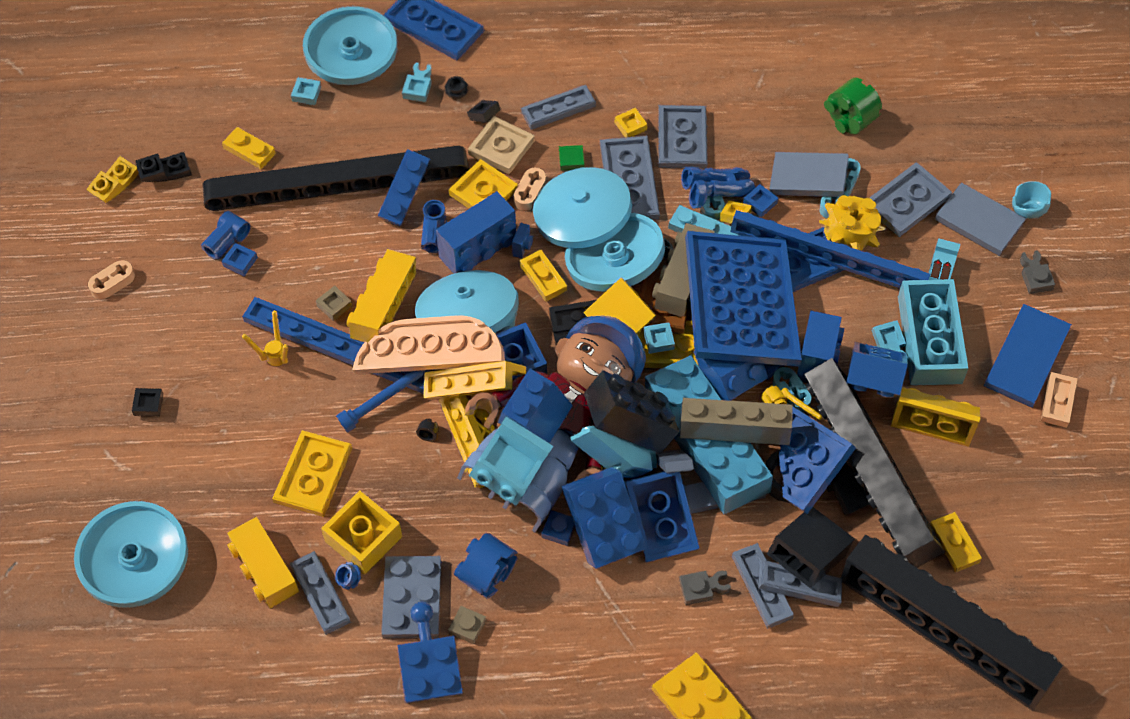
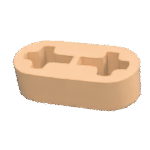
[514,168,546,211]
[88,260,135,300]

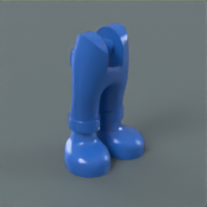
[681,167,756,209]

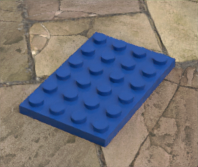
[685,231,802,367]

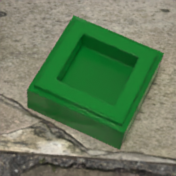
[559,145,584,171]

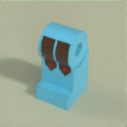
[929,238,961,280]

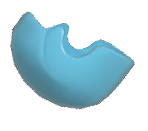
[1012,181,1051,219]

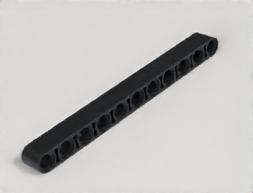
[202,146,469,211]

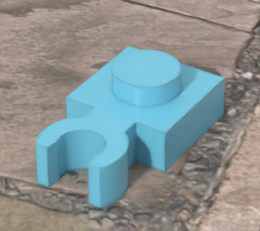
[402,62,432,102]
[871,320,908,362]

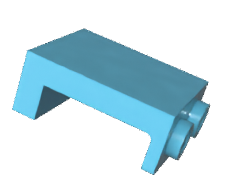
[468,416,553,506]

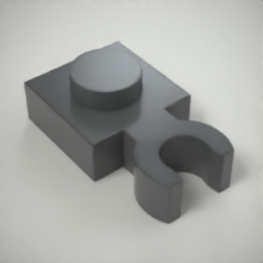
[1020,250,1055,294]
[679,571,731,605]

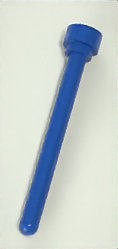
[336,370,431,433]

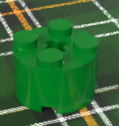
[824,77,882,134]

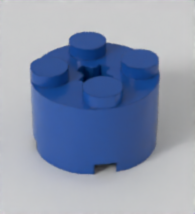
[454,533,518,599]

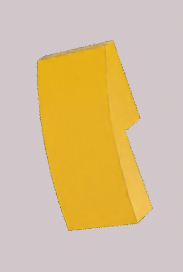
[86,156,139,203]

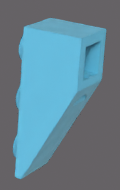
[571,426,653,479]

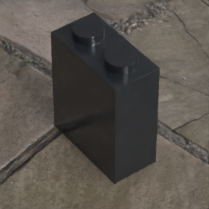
[767,507,855,589]

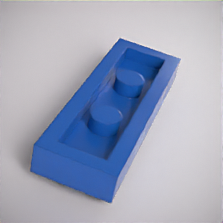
[378,149,430,227]

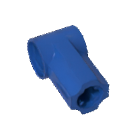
[421,200,447,253]
[201,211,251,260]

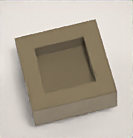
[316,286,352,321]
[448,606,486,644]

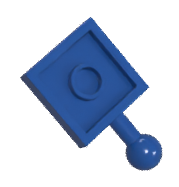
[397,601,463,703]

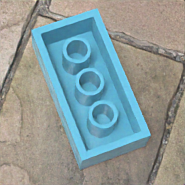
[898,279,968,385]

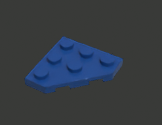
[779,407,856,514]

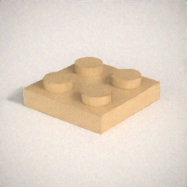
[468,116,534,174]

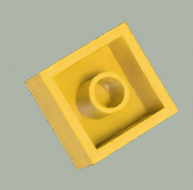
[321,491,402,575]

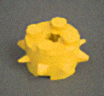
[819,195,885,251]

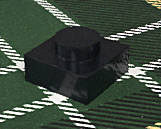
[467,100,501,123]
[132,388,164,417]

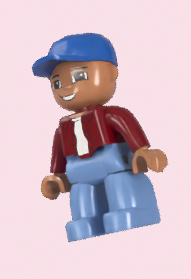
[457,315,646,532]

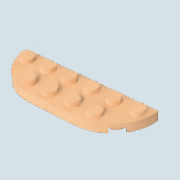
[353,316,505,374]

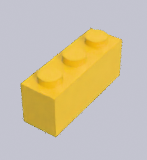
[227,517,299,609]

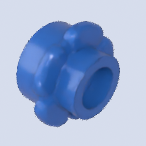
[335,562,361,590]

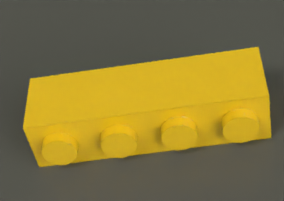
[347,249,416,343]

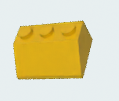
[891,387,980,447]

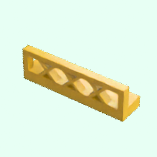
[424,361,526,400]
[439,394,495,488]

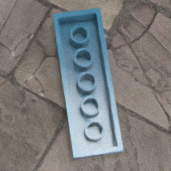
[645,355,773,514]

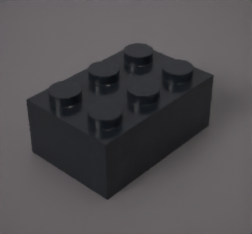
[584,370,680,454]

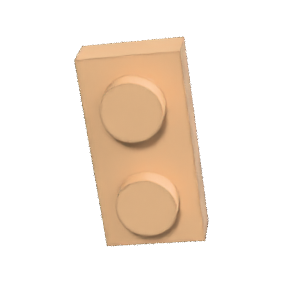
[1041,372,1077,428]

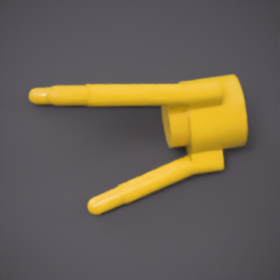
[242,310,288,366]
[761,386,822,420]

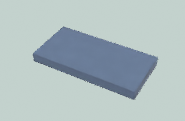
[600,136,660,220]

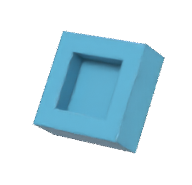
[291,77,321,105]
[644,323,675,354]

